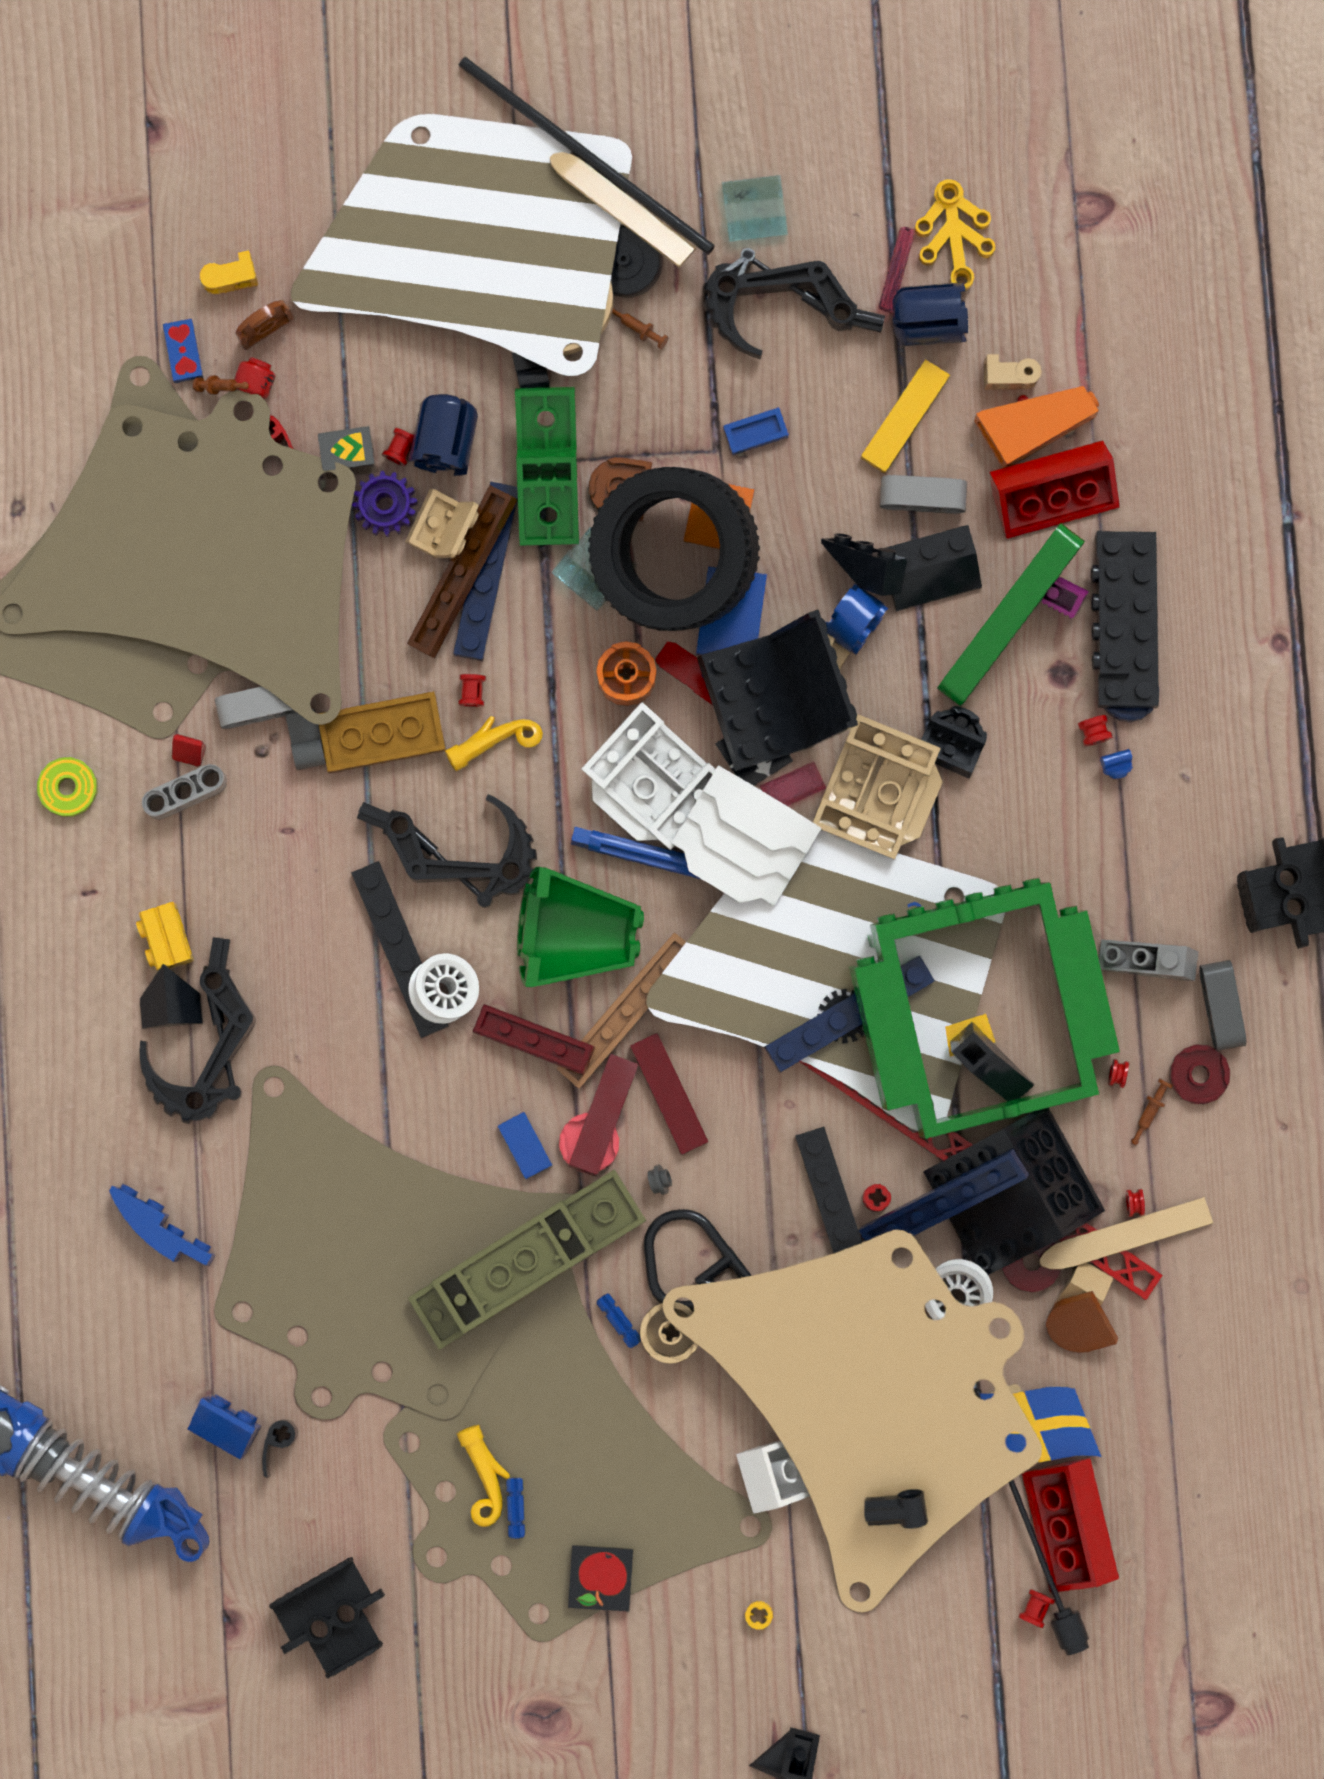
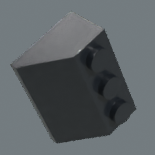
[885,525,982,612]

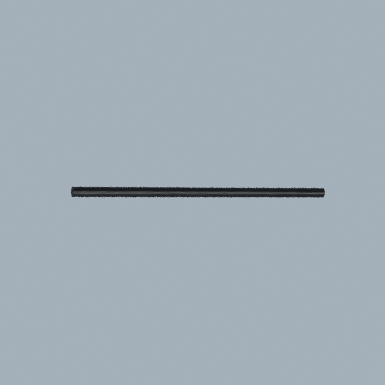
[459,57,715,255]

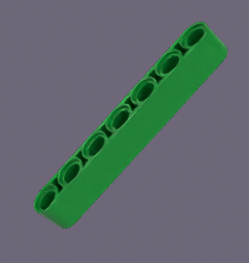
[937,523,1085,707]

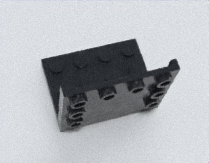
[697,610,858,771]
[923,1108,1105,1275]

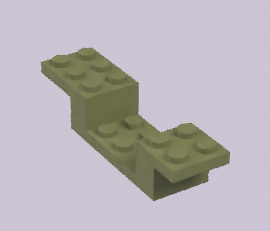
[408,1169,646,1350]

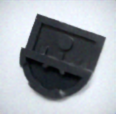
[921,706,987,779]

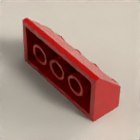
[989,440,1120,539]
[1022,1458,1119,1593]

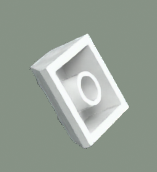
[736,1440,810,1514]

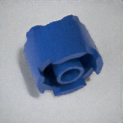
[826,583,888,655]

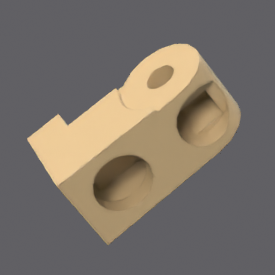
[984,354,1041,390]

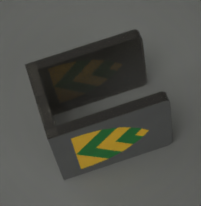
[318,426,377,479]

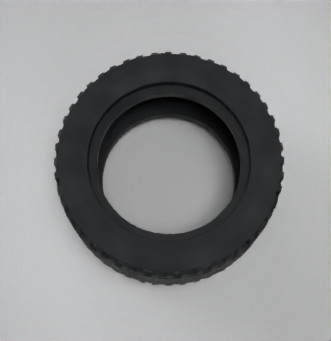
[588,467,760,631]

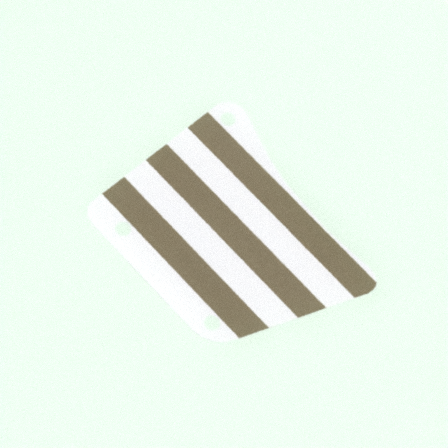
[291,114,632,376]
[646,830,1005,1131]

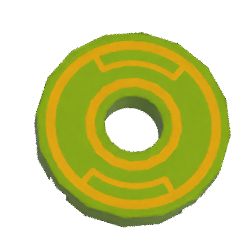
[37,757,98,817]

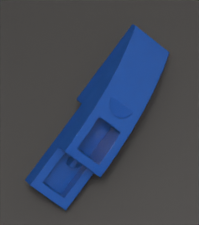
[109,1183,215,1266]

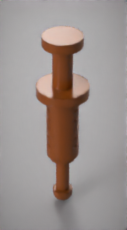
[612,307,669,349]
[193,375,249,395]
[1131,1078,1173,1145]

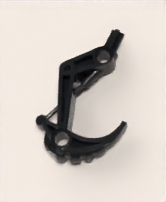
[702,248,885,360]
[357,794,537,908]
[140,937,256,1124]

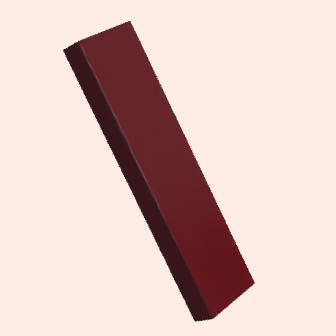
[472,1004,595,1076]
[630,1033,709,1155]
[568,1054,638,1177]

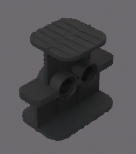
[1237,837,1324,949]
[269,1557,385,1679]

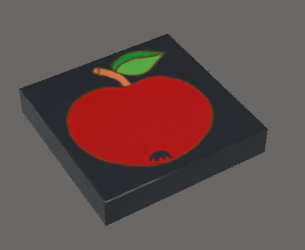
[568,1545,633,1612]

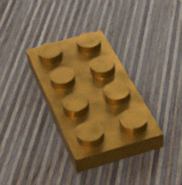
[318,691,446,774]

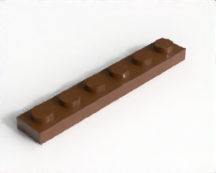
[407,485,518,658]

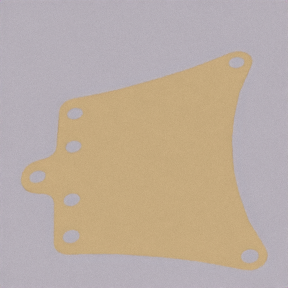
[663,1230,1042,1612]

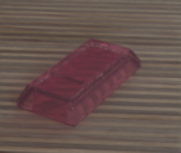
[760,761,826,806]

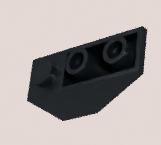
[821,533,907,596]
[950,1022,1034,1101]

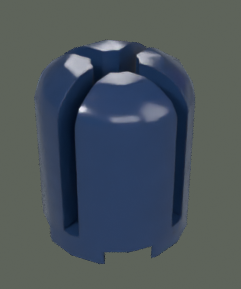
[892,282,968,346]
[409,394,478,476]

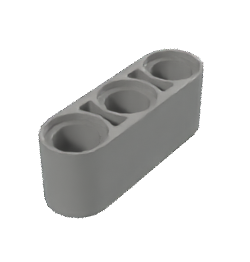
[880,475,967,514]
[214,686,296,729]
[142,764,227,820]

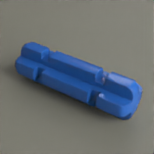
[596,1293,641,1348]
[506,1478,525,1539]

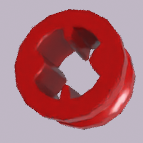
[1108,1059,1129,1088]
[1126,1189,1145,1217]

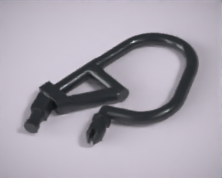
[643,1209,752,1311]

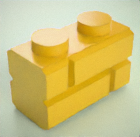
[136,902,194,971]

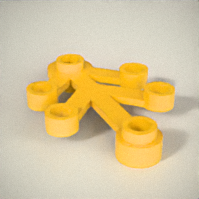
[915,179,996,292]

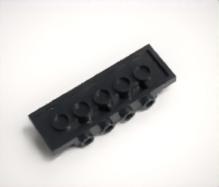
[1091,531,1159,708]

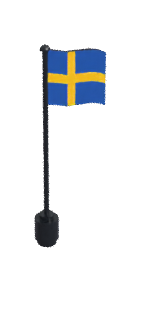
[974,1387,1102,1656]

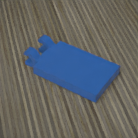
[696,566,767,677]

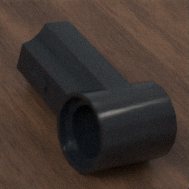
[864,1489,928,1529]

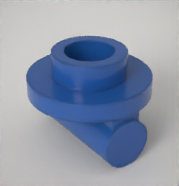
[1100,749,1133,779]

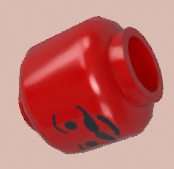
[234,357,275,400]

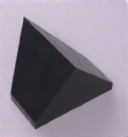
[140,964,203,1029]
[749,1727,820,1779]

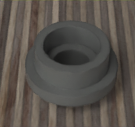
[648,1164,672,1195]

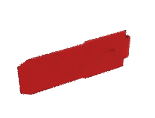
[655,641,713,705]

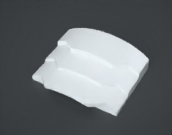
[581,702,716,850]
[671,765,822,906]

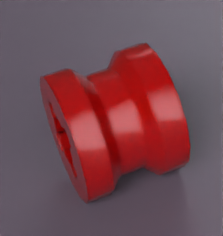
[1078,715,1113,747]

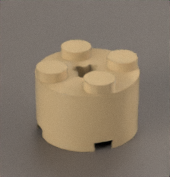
[640,1302,698,1363]

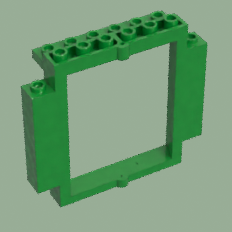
[849,878,1120,1139]

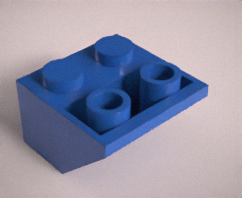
[187,1394,262,1460]

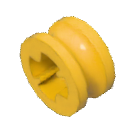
[745,1601,773,1630]

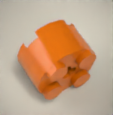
[596,641,657,706]

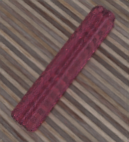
[878,227,915,313]

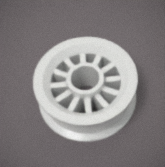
[408,953,479,1024]
[925,1259,993,1320]

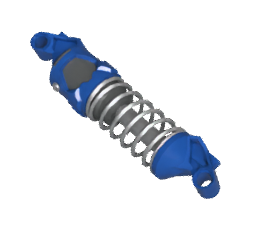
[0,1385,210,1562]

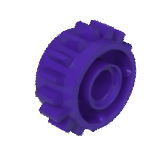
[352,471,418,537]

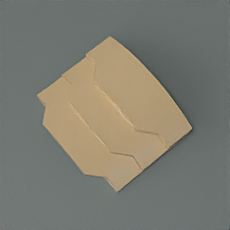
[813,714,943,859]

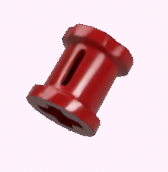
[382,428,414,466]
[458,674,486,707]
[862,1184,891,1212]
[1018,1589,1055,1628]

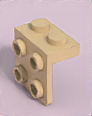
[405,489,478,558]

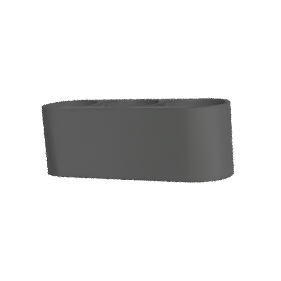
[1199,960,1247,1051]

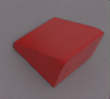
[172,734,206,767]

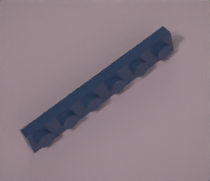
[453,482,518,661]
[764,955,935,1073]
[859,1149,1029,1241]

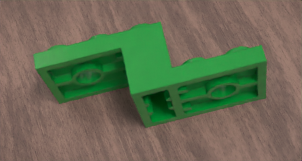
[515,387,579,546]

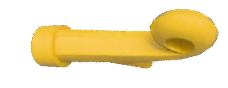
[445,716,543,771]
[456,1424,510,1527]

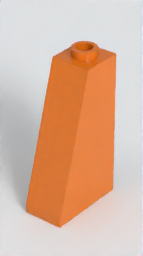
[974,386,1099,468]

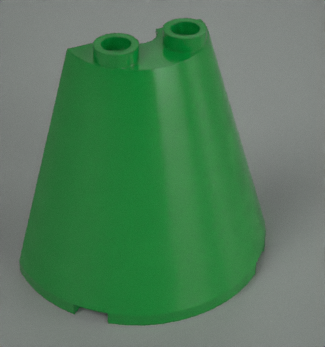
[517,866,644,987]

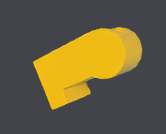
[200,250,258,294]

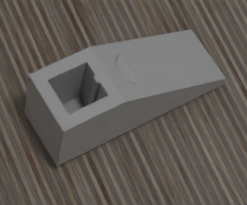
[1099,939,1199,981]

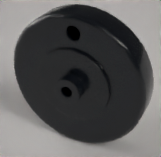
[610,226,663,298]

